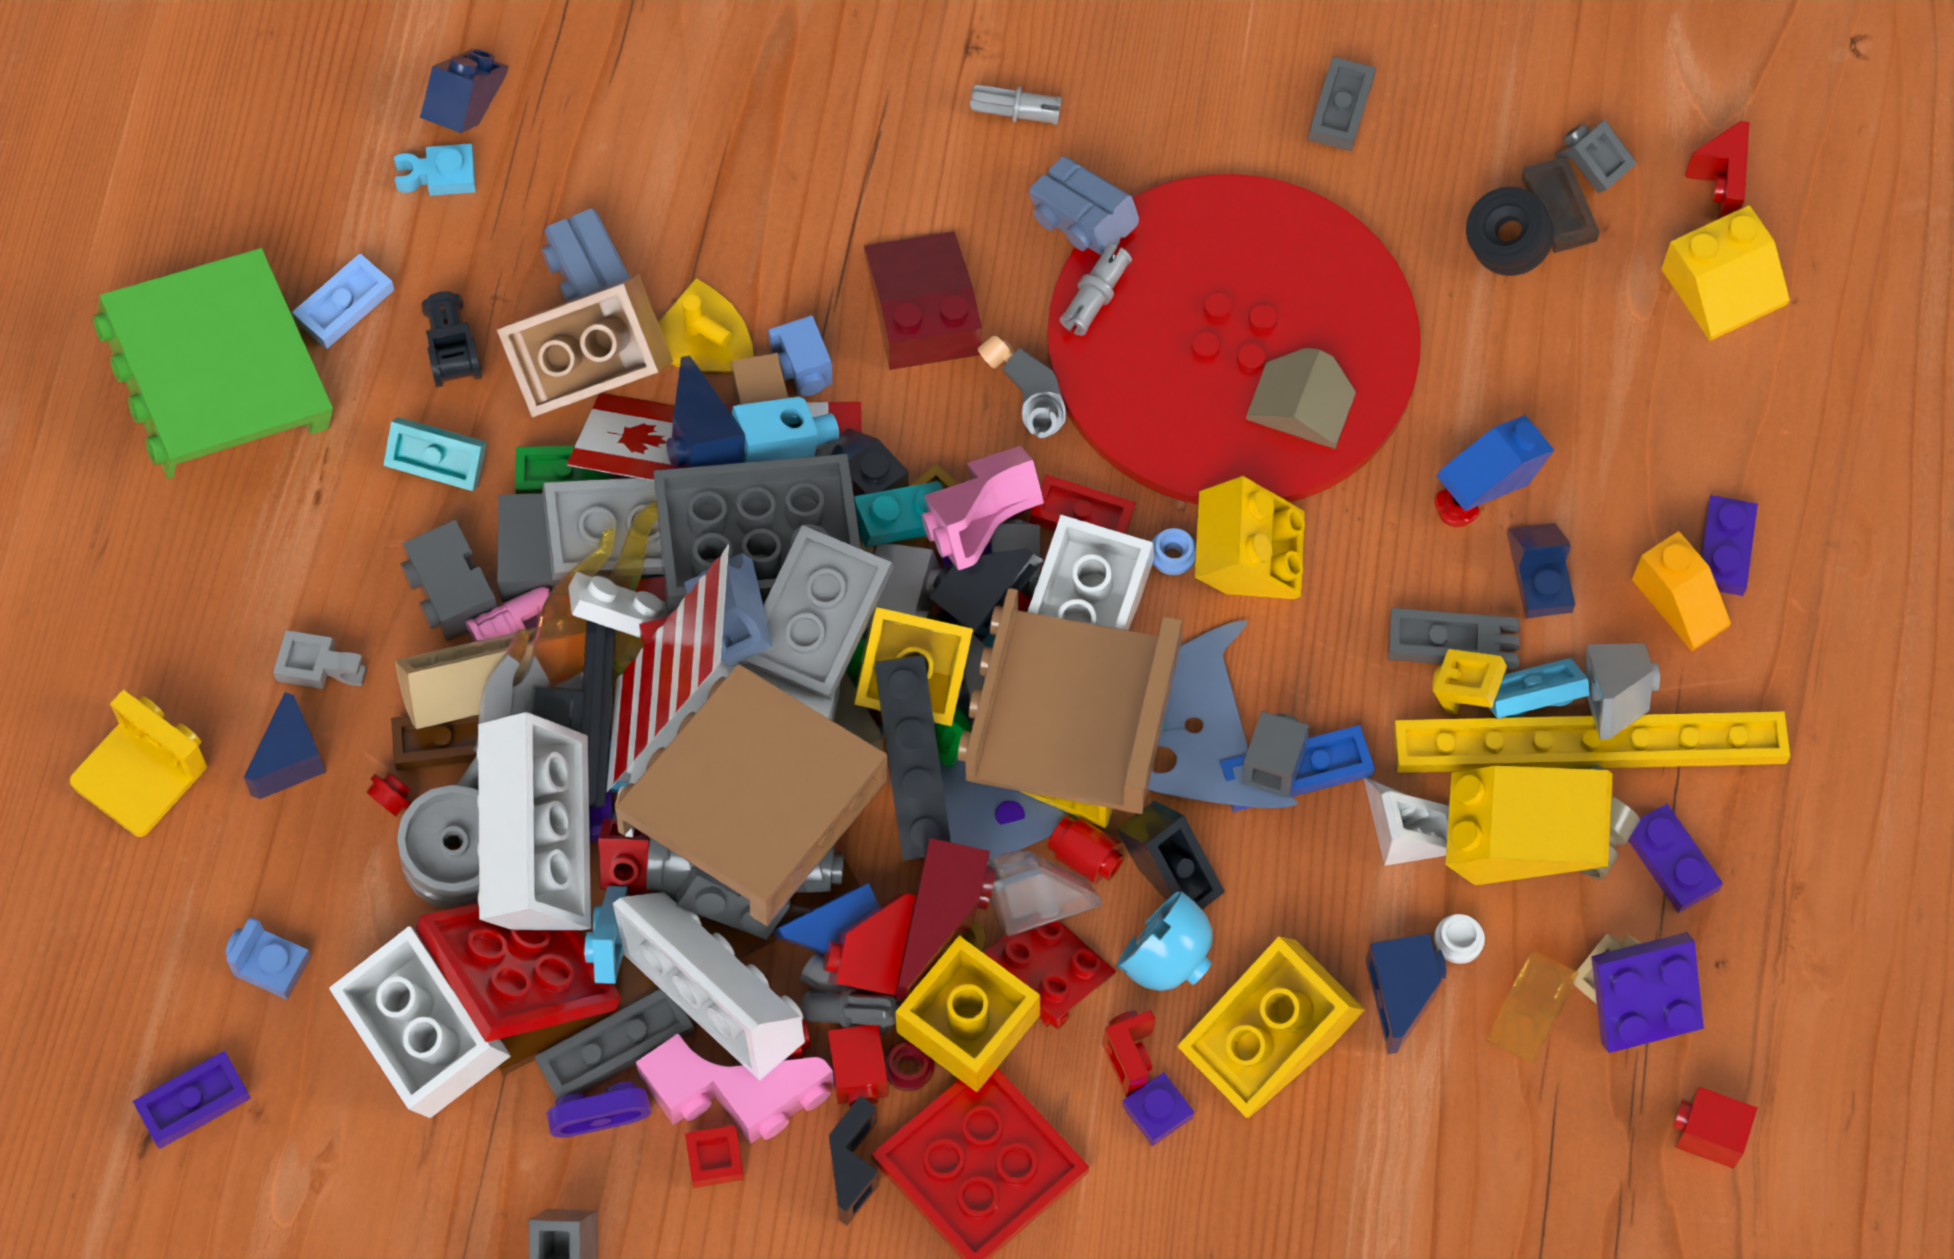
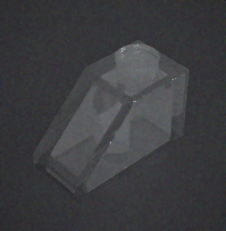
[987,851,1102,936]

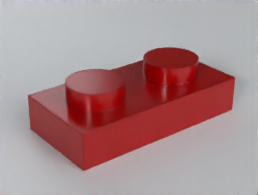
[1029,474,1136,534]

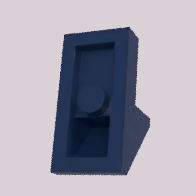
[1507,523,1575,618]

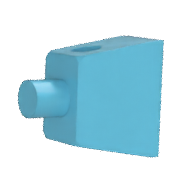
[731,397,839,463]

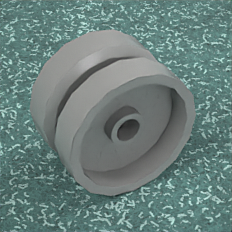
[397,785,479,909]

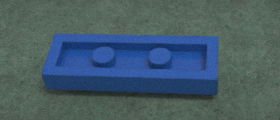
[1219,725,1375,812]

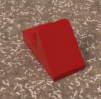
[1685,121,1750,219]

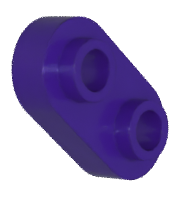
[546,1082,651,1138]

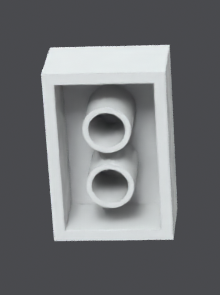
[329,926,511,1118]

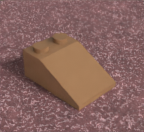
[497,274,673,417]

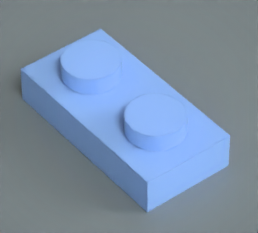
[292,254,394,350]

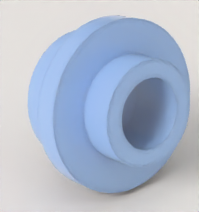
[1152,528,1196,575]

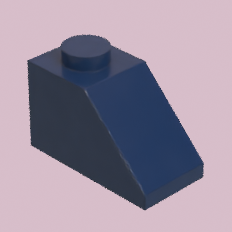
[1366,933,1446,1054]

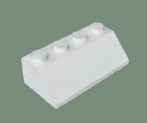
[477,712,591,930]
[613,892,805,1081]

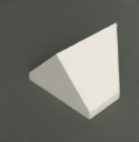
[1364,778,1449,866]

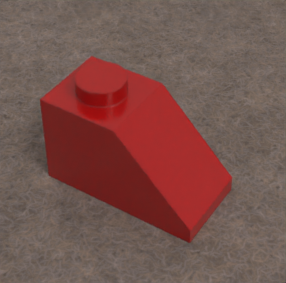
[823,893,916,996]

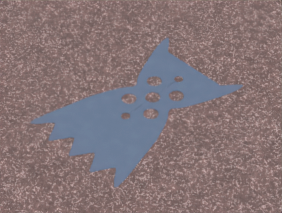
[878,620,1298,888]

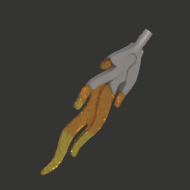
[457,501,658,790]

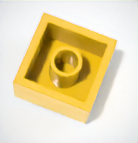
[895,936,1040,1092]

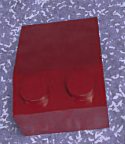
[864,231,982,370]
[895,838,996,1006]

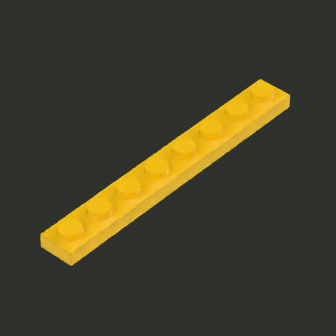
[1393,711,1790,773]

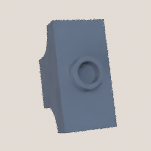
[684,553,772,666]

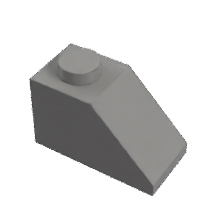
[1584,643,1660,740]

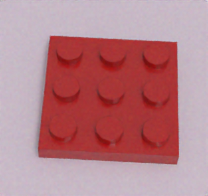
[415,903,622,1042]
[871,1068,1089,1259]

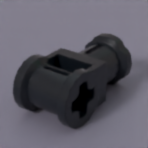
[421,291,482,388]

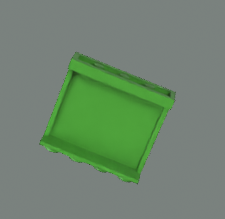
[93,248,333,479]

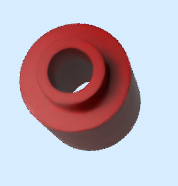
[1047,815,1124,884]

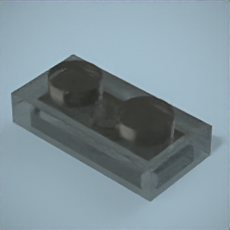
[1521,156,1600,253]

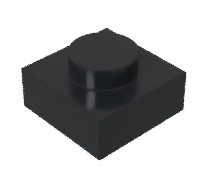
[530,685,585,733]

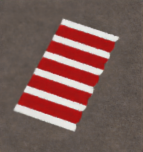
[607,544,729,792]

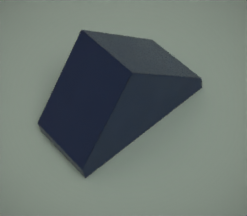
[244,692,326,799]

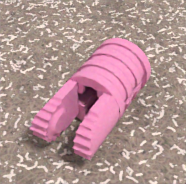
[465,586,560,642]

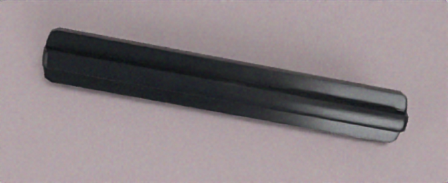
[580,620,616,809]

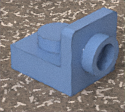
[225,917,311,1000]

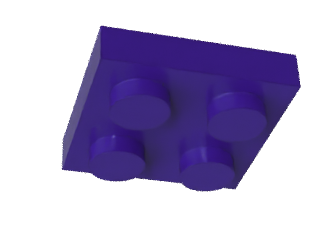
[1591,932,1704,1053]

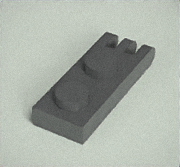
[1387,608,1520,669]

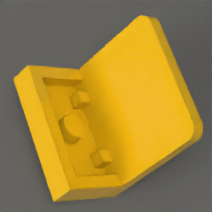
[70,690,208,837]

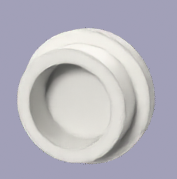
[1434,914,1485,964]

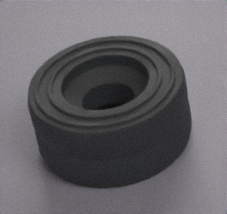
[1466,187,1554,276]

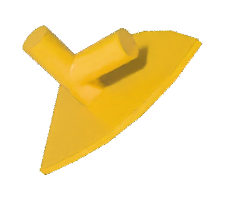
[658,278,754,374]

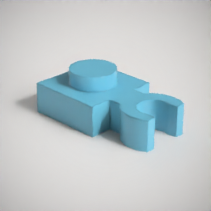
[394,144,476,196]

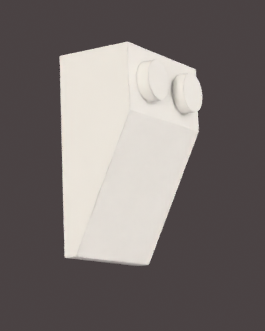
[1028,515,1154,630]

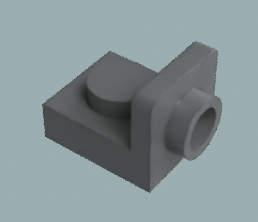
[1554,120,1637,193]

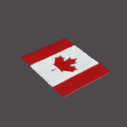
[567,393,679,481]

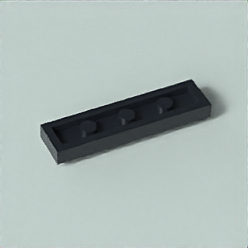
[874,654,951,861]

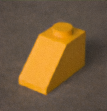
[1632,531,1731,651]

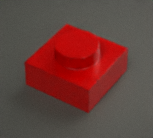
[685,1125,744,1188]

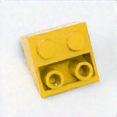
[1195,476,1305,599]

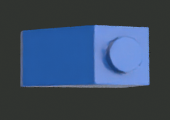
[1436,415,1554,511]
[773,883,879,955]

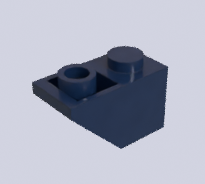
[420,49,509,133]

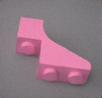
[921,446,1044,570]
[636,1034,834,1144]

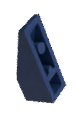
[666,355,745,468]

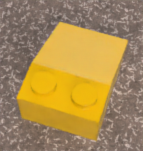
[1445,766,1613,886]
[1177,936,1366,1118]

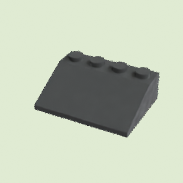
[654,454,861,616]

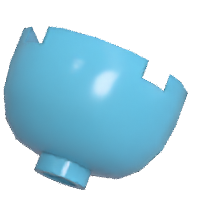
[1116,891,1213,991]

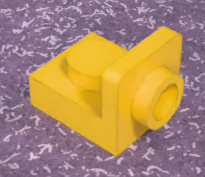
[1432,649,1507,714]

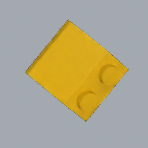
[1661,205,1790,341]
[854,607,973,726]

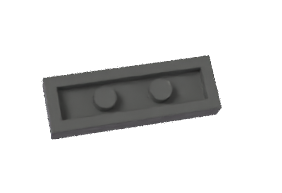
[534,989,694,1099]

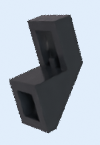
[829,1096,879,1226]

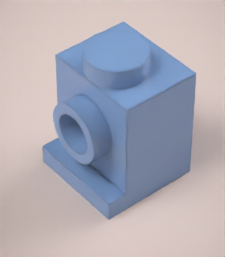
[768,316,832,396]

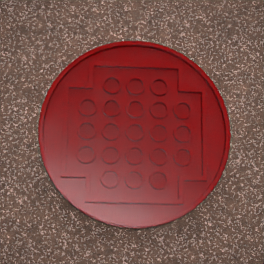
[1047,174,1421,505]

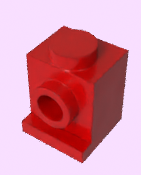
[598,818,650,896]

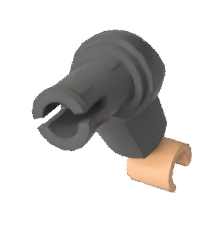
[978,336,1066,438]

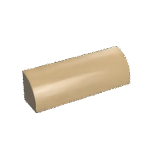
[395,618,586,729]

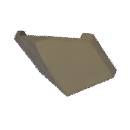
[1246,348,1356,449]

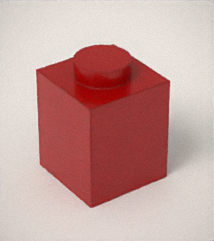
[828,1025,888,1107]
[1672,1087,1758,1169]

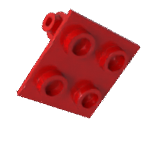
[983,907,1116,1030]

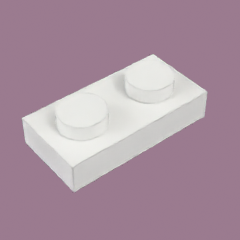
[568,572,668,637]

